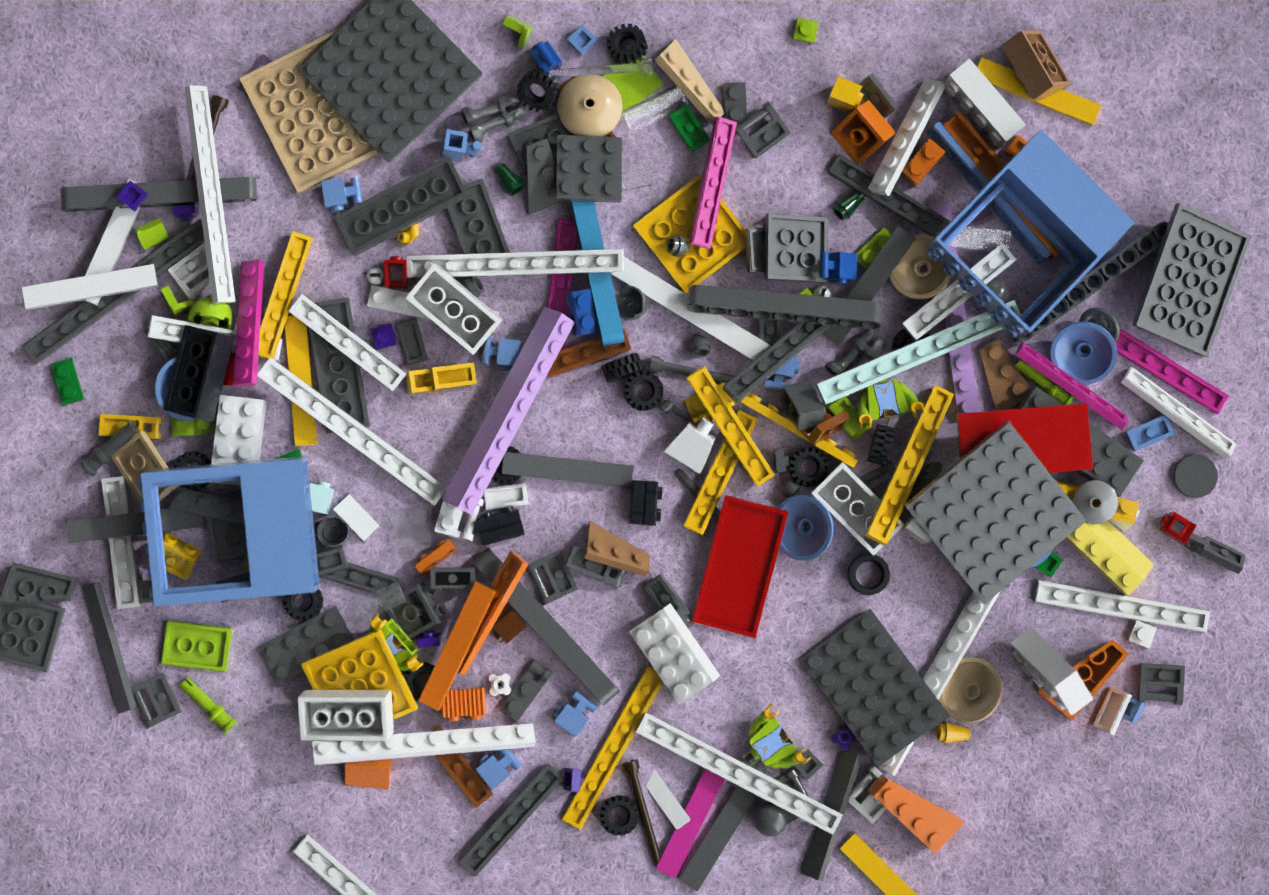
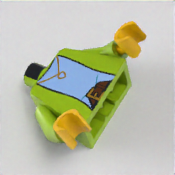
[857,379,925,429]
[368,613,423,671]
[743,703,811,769]

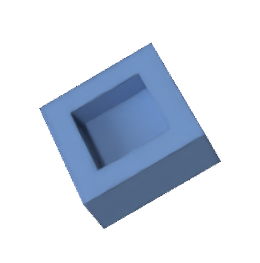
[567,24,598,56]
[1122,698,1145,724]

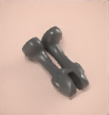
[461,95,527,143]
[825,329,886,377]

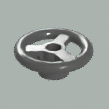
[1079,308,1120,342]

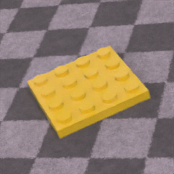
[633,173,745,294]
[301,629,418,720]

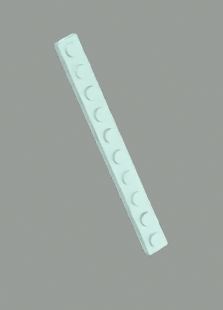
[816,300,1021,405]

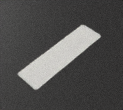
[646,770,691,830]

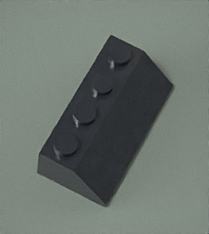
[164,325,235,422]

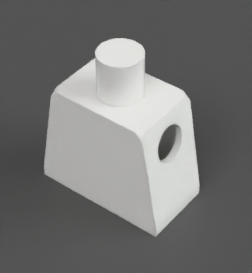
[665,417,716,474]

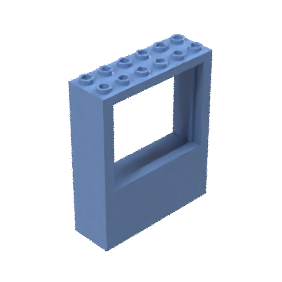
[924,130,1135,340]
[138,456,320,607]

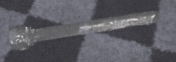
[549,58,653,78]

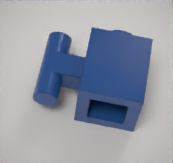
[530,41,563,75]
[820,251,857,285]

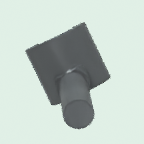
[659,400,690,421]

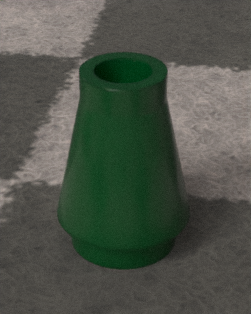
[494,163,523,196]
[832,190,864,221]

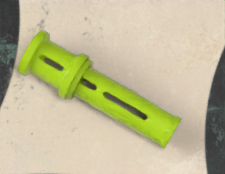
[1014,359,1074,405]
[179,677,238,735]

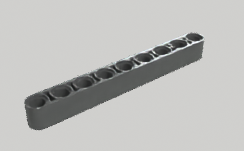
[60,177,258,212]
[1013,222,1169,343]
[687,285,882,329]
[473,547,620,706]

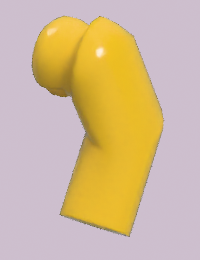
[397,223,419,245]

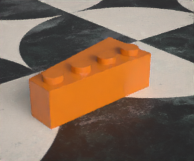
[1037,640,1129,721]
[867,774,965,854]

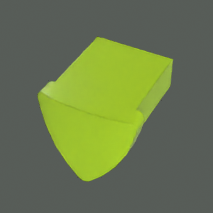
[502,15,534,49]
[133,218,169,250]
[161,286,194,318]

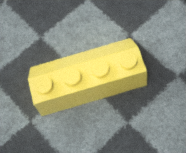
[1065,521,1154,596]

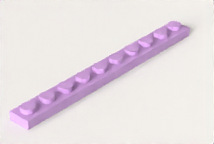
[928,202,980,414]

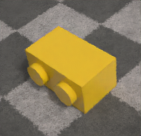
[827,76,864,114]

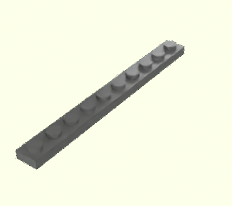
[23,219,205,365]

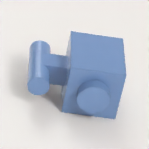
[440,129,482,162]
[321,177,363,213]
[482,338,522,371]
[764,355,800,391]
[554,691,598,737]
[476,749,522,790]

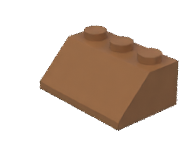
[1002,30,1072,100]

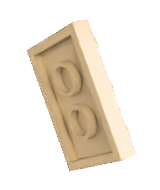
[110,431,180,502]

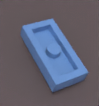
[1125,415,1175,452]

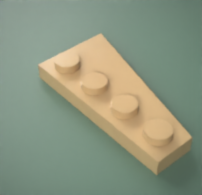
[655,39,725,125]

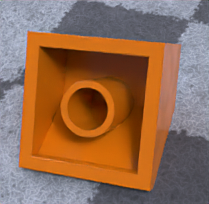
[831,100,896,165]
[345,759,392,789]

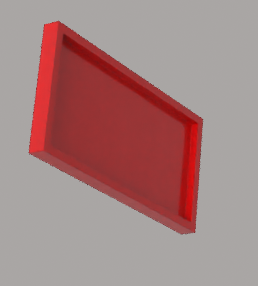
[956,403,1093,473]
[692,495,789,638]

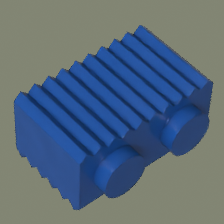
[566,289,599,336]

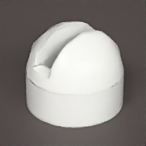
[367,267,384,285]
[813,286,831,297]

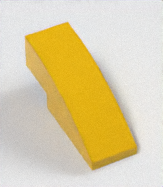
[405,363,477,395]

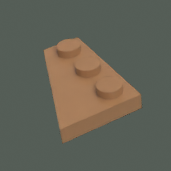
[979,339,1030,411]
[584,521,650,577]

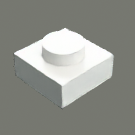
[1128,620,1157,648]

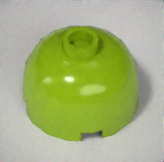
[188,294,233,330]

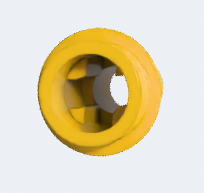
[936,721,970,743]

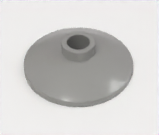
[1073,480,1118,524]

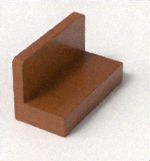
[800,409,851,445]

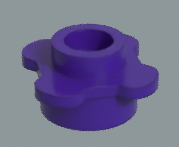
[831,725,857,751]

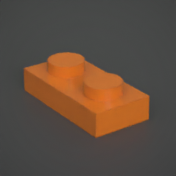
[415,539,458,576]

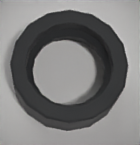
[848,554,890,595]

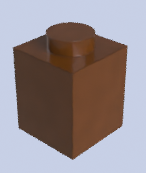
[492,610,527,644]

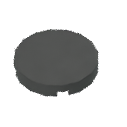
[1173,455,1218,498]

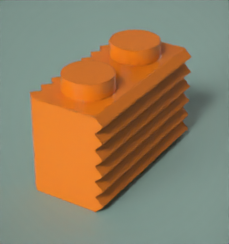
[900,139,945,188]
[441,688,487,721]

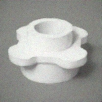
[489,673,511,696]

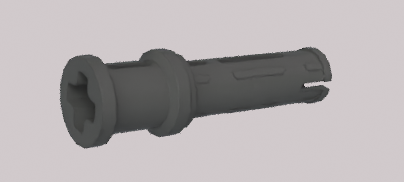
[80,421,139,476]

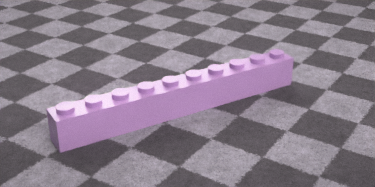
[442,307,575,515]

